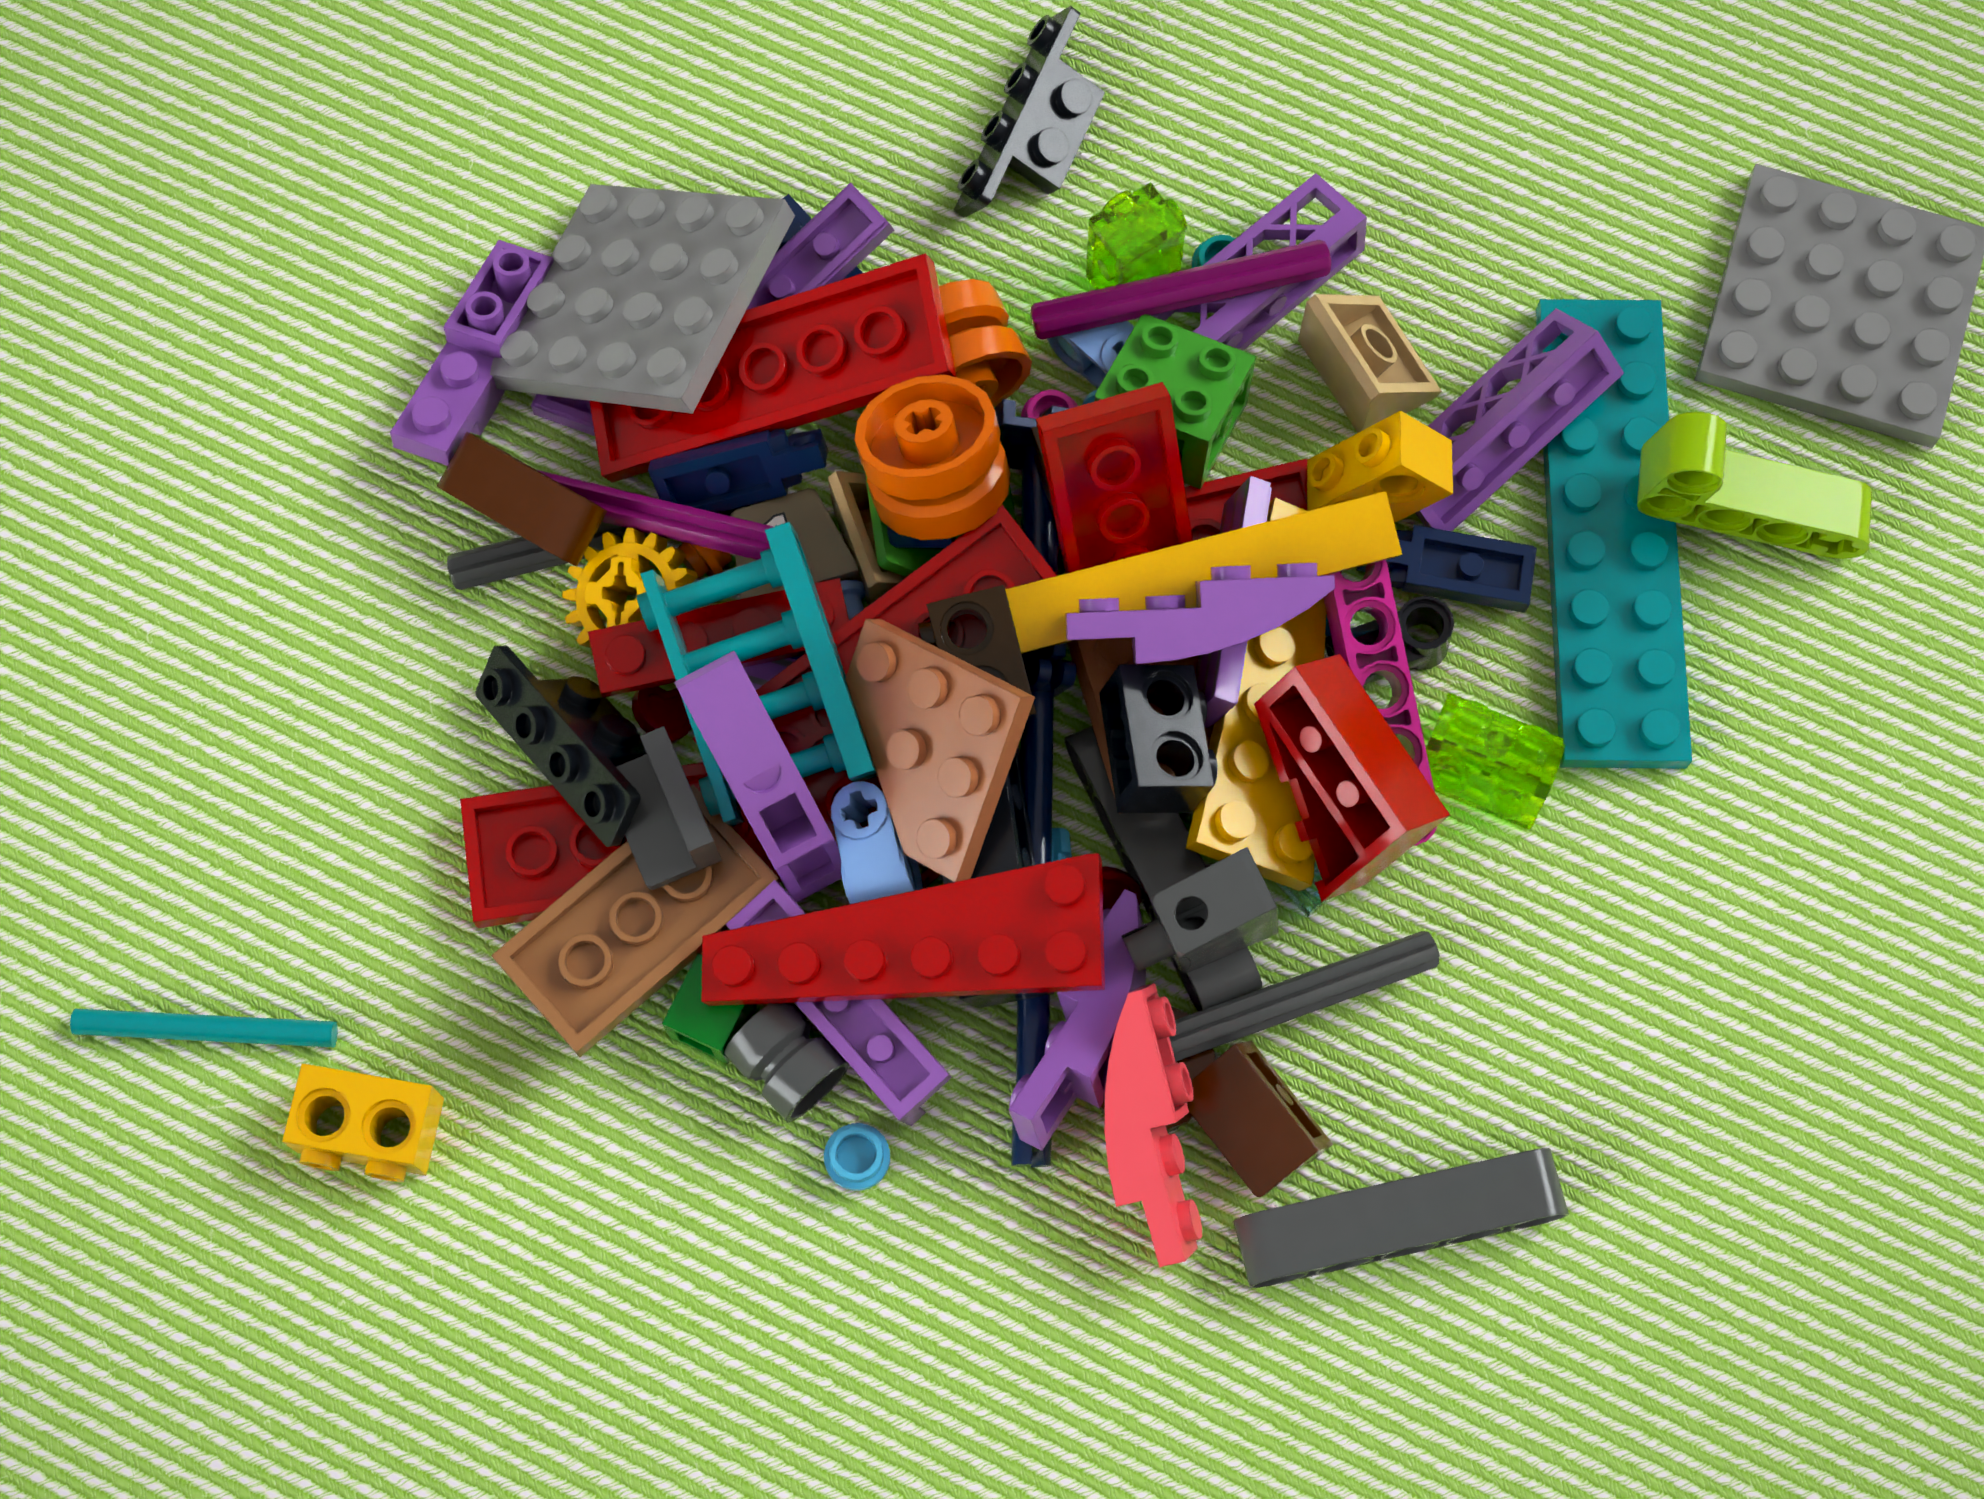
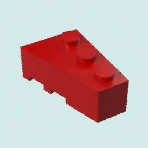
[1254,654,1450,902]

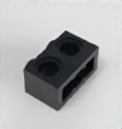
[1099,664,1218,813]

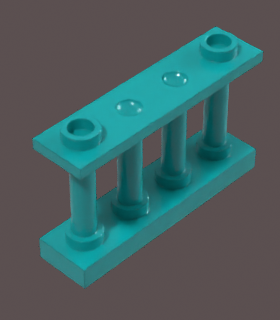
[637,522,878,826]

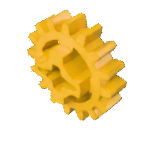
[562,528,698,648]

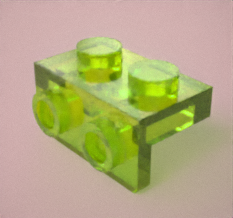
[1426,692,1566,829]

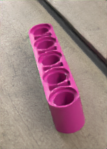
[1323,560,1437,846]

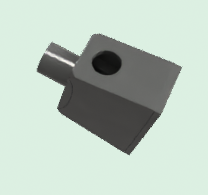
[1121,847,1278,974]

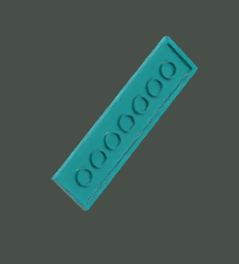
[1536,299,1692,769]

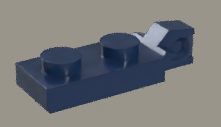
[648,428,829,513]
[1356,525,1537,613]

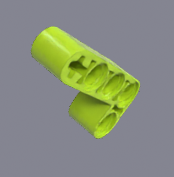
[1637,412,1872,559]

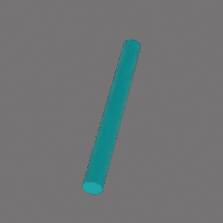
[70,1008,338,1048]

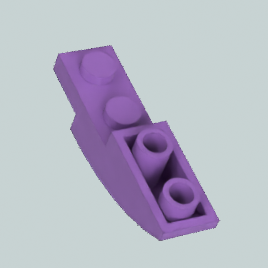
[390,240,554,466]
[1065,563,1335,664]
[674,651,842,902]
[1008,889,1146,1151]

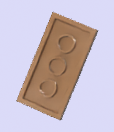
[491,785,781,1057]

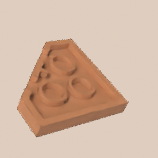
[845,619,1035,882]

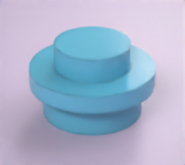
[824,1123,891,1191]

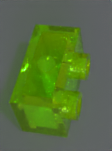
[1085,182,1187,290]

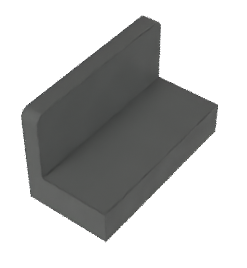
[616,726,722,890]

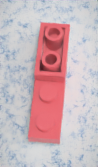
[1104,983,1202,1267]

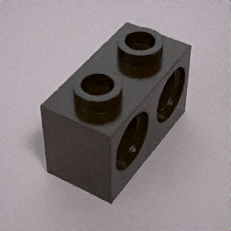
[918,585,1036,720]

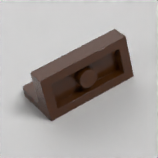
[1187,1041,1334,1197]

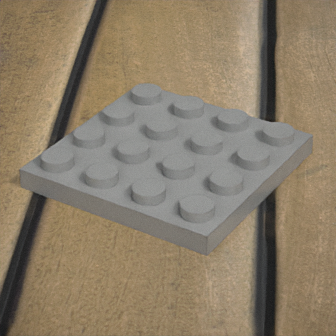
[1694,164,1984,448]
[490,184,795,414]

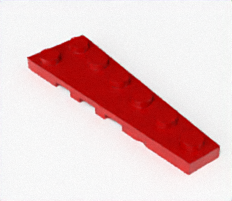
[692,505,1057,754]
[702,853,1105,1006]

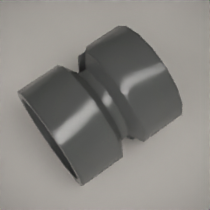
[724,1003,850,1123]

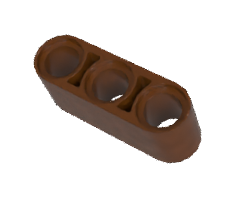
[437,432,607,566]

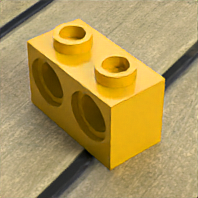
[1307,411,1453,523]
[282,1063,444,1182]

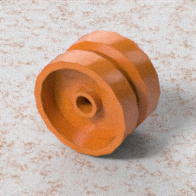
[939,279,1032,407]
[854,375,1011,540]

